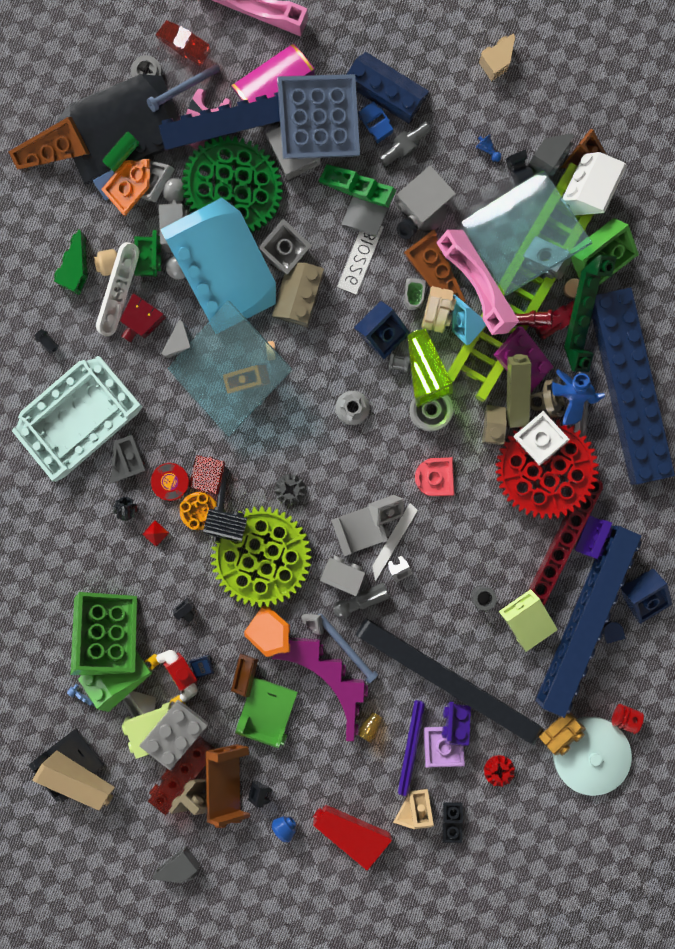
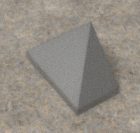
[161,320,190,358]
[123,691,156,717]

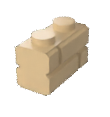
[422,286,456,333]

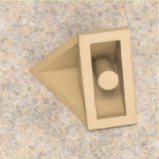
[393,789,434,829]

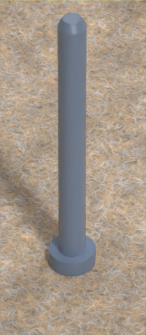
[147,65,220,112]
[318,613,378,684]

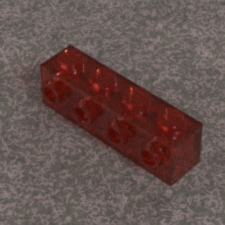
[148,736,216,816]

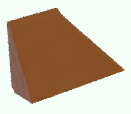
[561,129,607,168]

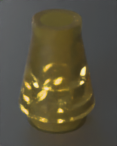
[358,712,382,743]

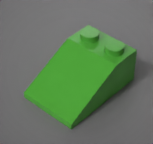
[78,650,152,712]

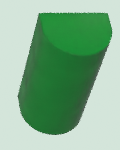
[103,132,140,173]

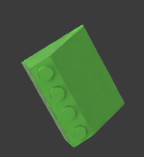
[70,592,137,676]

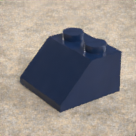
[354,301,410,359]
[620,568,672,624]

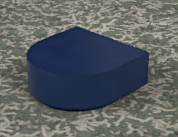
[603,621,626,644]

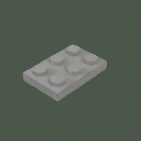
[139,700,208,770]

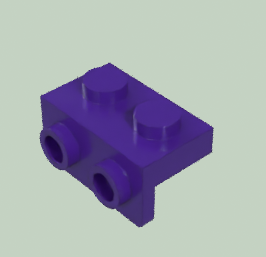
[575,516,612,559]

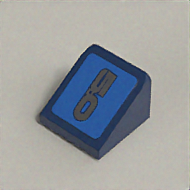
[189,654,214,678]

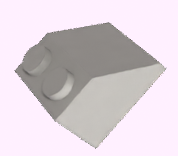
[320,555,365,596]

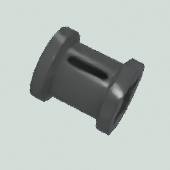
[388,353,410,373]

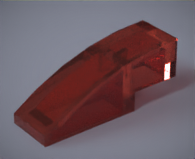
[155,20,211,66]

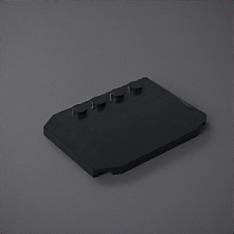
[56,74,180,185]

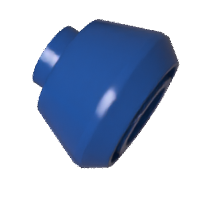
[272,816,297,842]

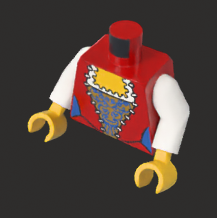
[145,650,198,704]

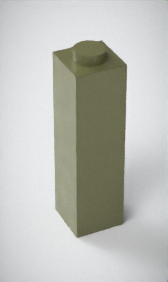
[506,354,531,428]

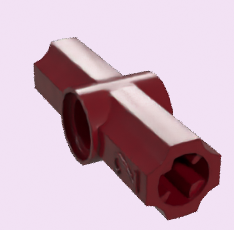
[534,300,575,340]

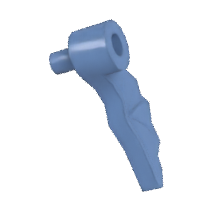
[67,684,95,707]

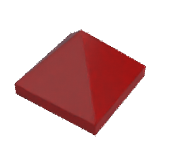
[142,520,169,547]

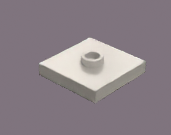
[513,411,570,466]

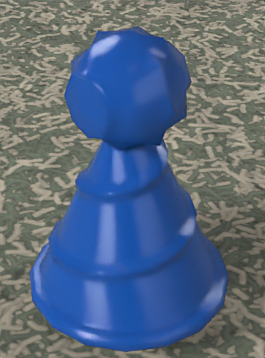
[476,134,501,162]

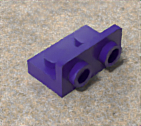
[442,702,471,746]

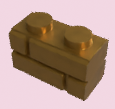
[539,712,586,756]

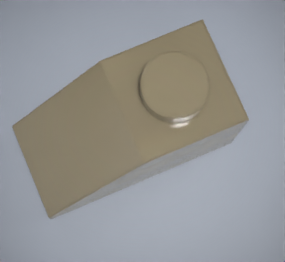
[482,405,507,445]

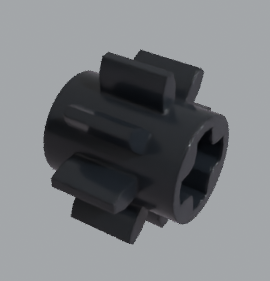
[113,497,137,521]

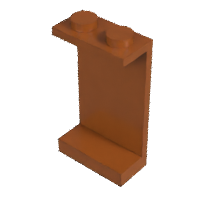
[206,744,250,828]

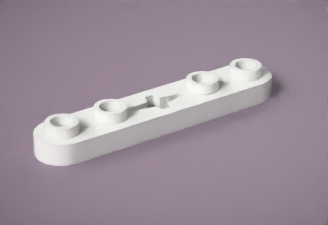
[96,242,139,336]

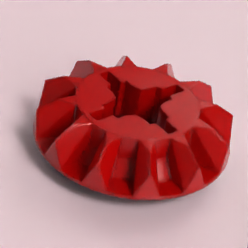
[484,755,515,787]

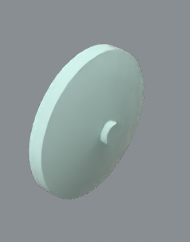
[553,716,632,796]

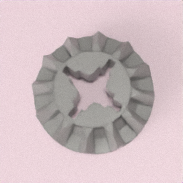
[131,55,161,77]

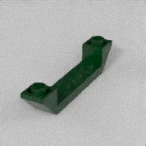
[564,255,617,372]

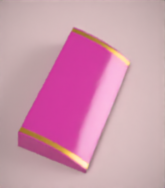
[231,43,315,103]

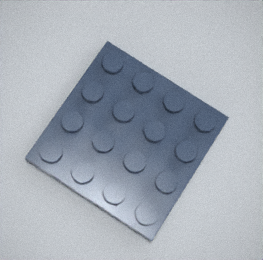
[277,74,360,159]

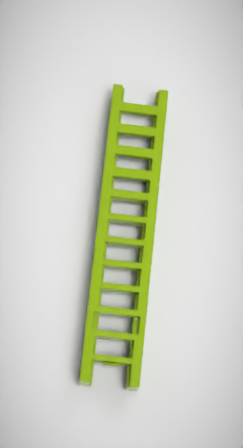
[444,163,594,402]

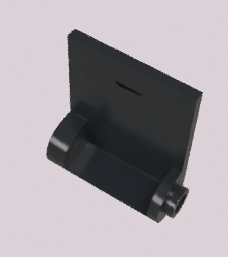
[28,728,104,802]

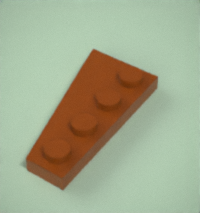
[8,117,90,170]
[404,230,465,314]

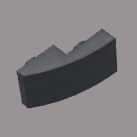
[442,802,463,843]

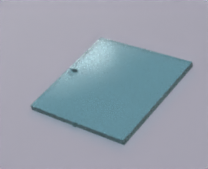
[462,170,592,296]
[167,300,293,436]

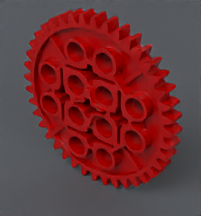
[495,419,599,520]

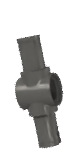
[379,122,431,167]

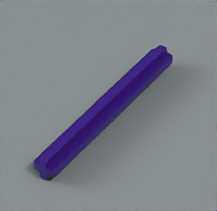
[398,700,425,796]

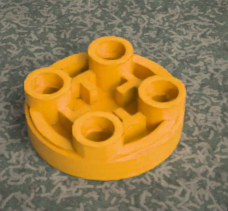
[180,492,217,530]

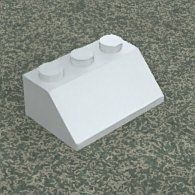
[561,152,627,216]

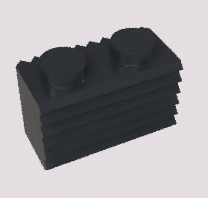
[203,507,247,543]

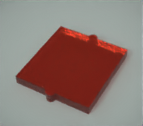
[189,455,225,494]

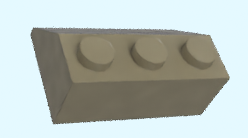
[272,262,324,327]

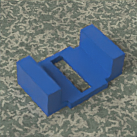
[358,101,393,144]

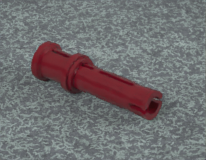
[515,310,553,328]

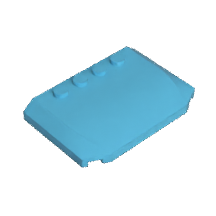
[161,198,276,334]

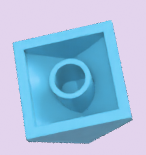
[452,295,486,345]

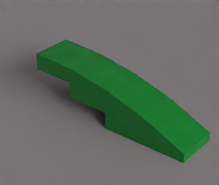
[319,164,397,208]

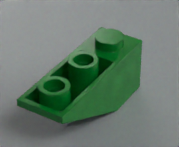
[54,229,88,295]

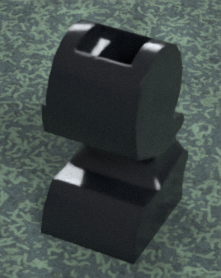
[505,150,535,191]

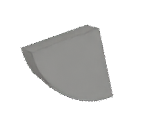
[301,614,324,635]

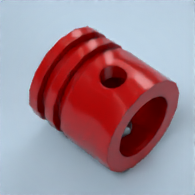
[612,704,644,734]

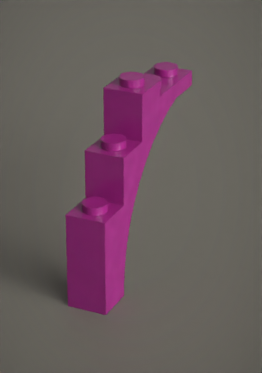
[272,638,368,741]

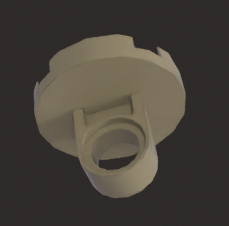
[530,379,565,418]

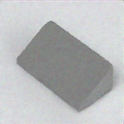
[368,495,404,526]

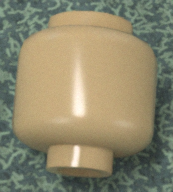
[94,249,117,276]

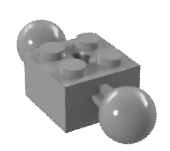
[159,178,189,280]

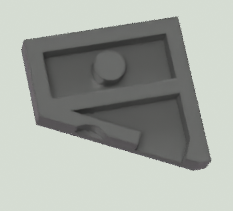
[110,435,147,484]

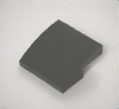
[341,197,388,238]

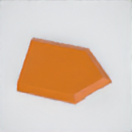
[101,159,150,216]
[244,605,290,657]

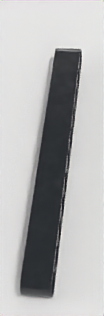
[355,618,544,745]

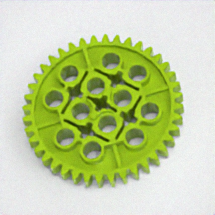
[210,506,312,607]

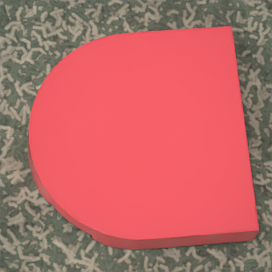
[415,457,454,496]

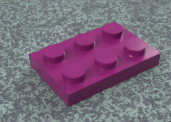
[493,326,553,394]

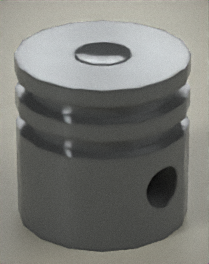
[470,585,497,611]

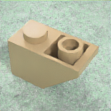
[479,34,515,81]

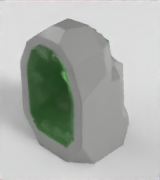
[404,278,426,310]

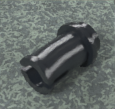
[34,329,59,354]

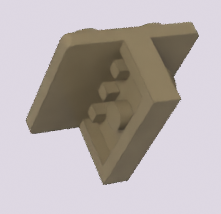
[169,778,207,815]

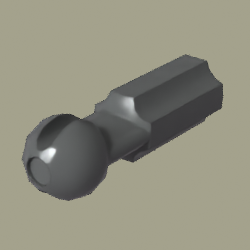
[333,583,390,619]

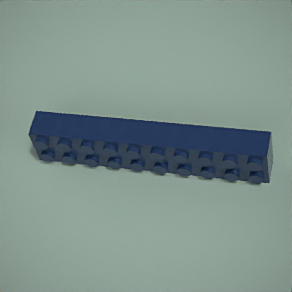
[592,287,675,485]
[535,525,642,718]

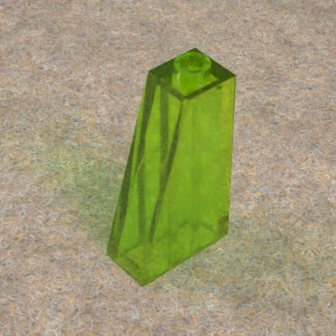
[408,328,453,407]

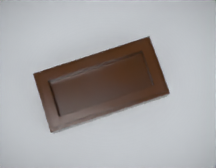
[231,654,258,697]

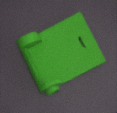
[235,677,297,749]

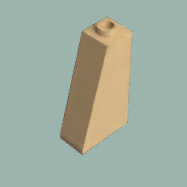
[33,751,115,810]

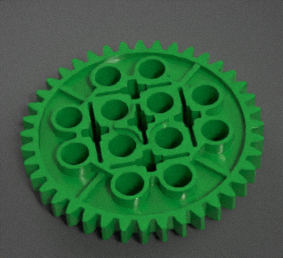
[182,136,283,234]

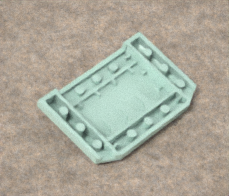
[12,356,143,482]

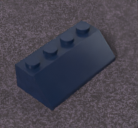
[346,52,429,124]

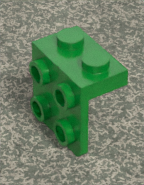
[134,230,161,277]

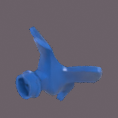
[552,369,605,425]

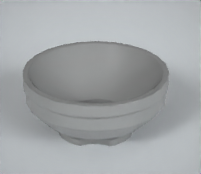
[335,391,370,425]

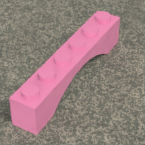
[212,0,308,37]
[437,230,519,335]

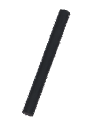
[213,466,228,543]

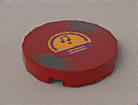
[151,463,190,501]

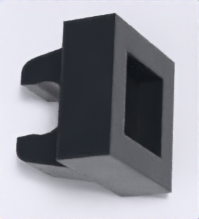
[173,597,195,623]
[248,781,272,807]

